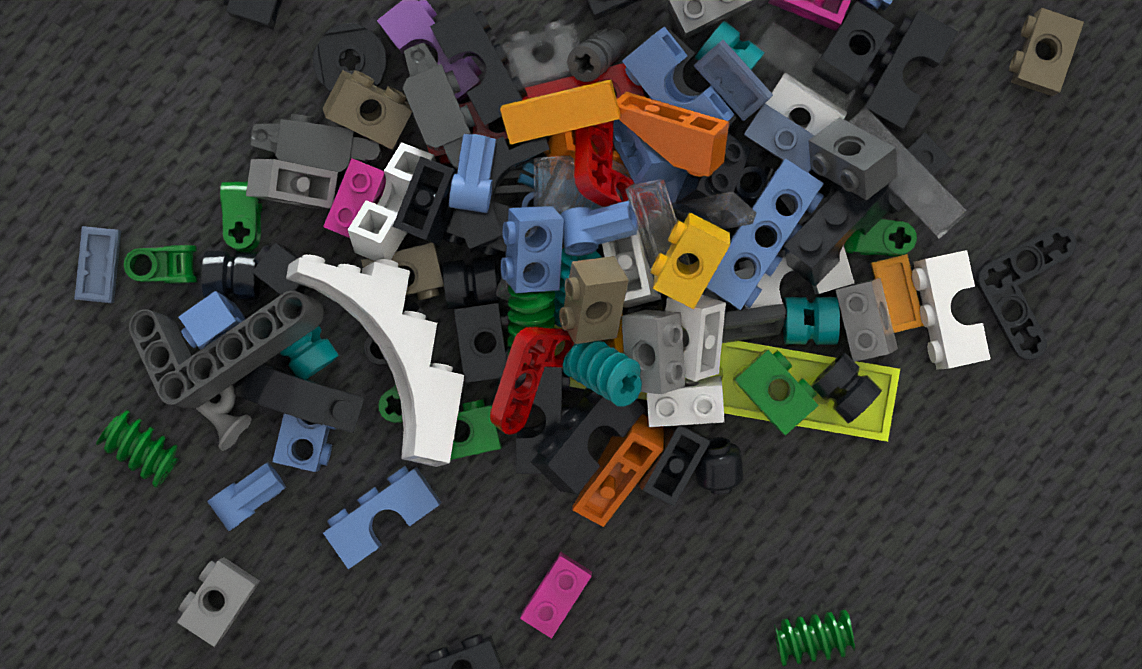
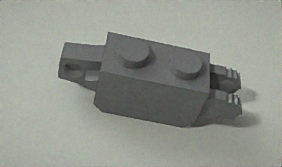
[403,43,476,171]
[251,114,384,175]

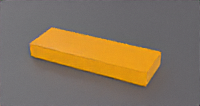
[500,80,621,145]

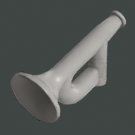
[180,366,251,451]

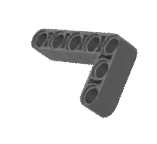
[129,291,324,410]

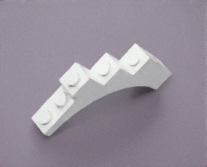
[286,255,464,467]

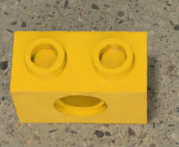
[650,212,730,309]

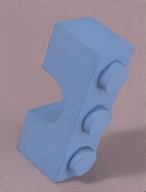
[622,27,735,121]
[323,466,442,569]

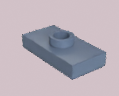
[694,39,773,121]
[743,104,815,173]
[75,226,121,303]

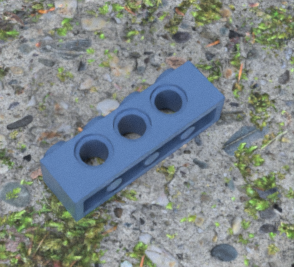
[705,159,824,310]

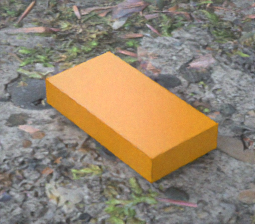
[870,254,924,333]

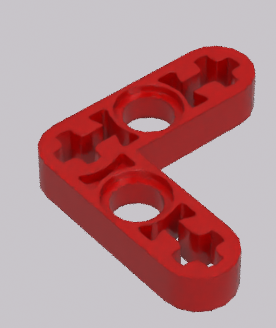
[574,121,663,227]
[490,327,604,435]

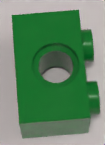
[733,350,819,435]
[450,399,502,460]

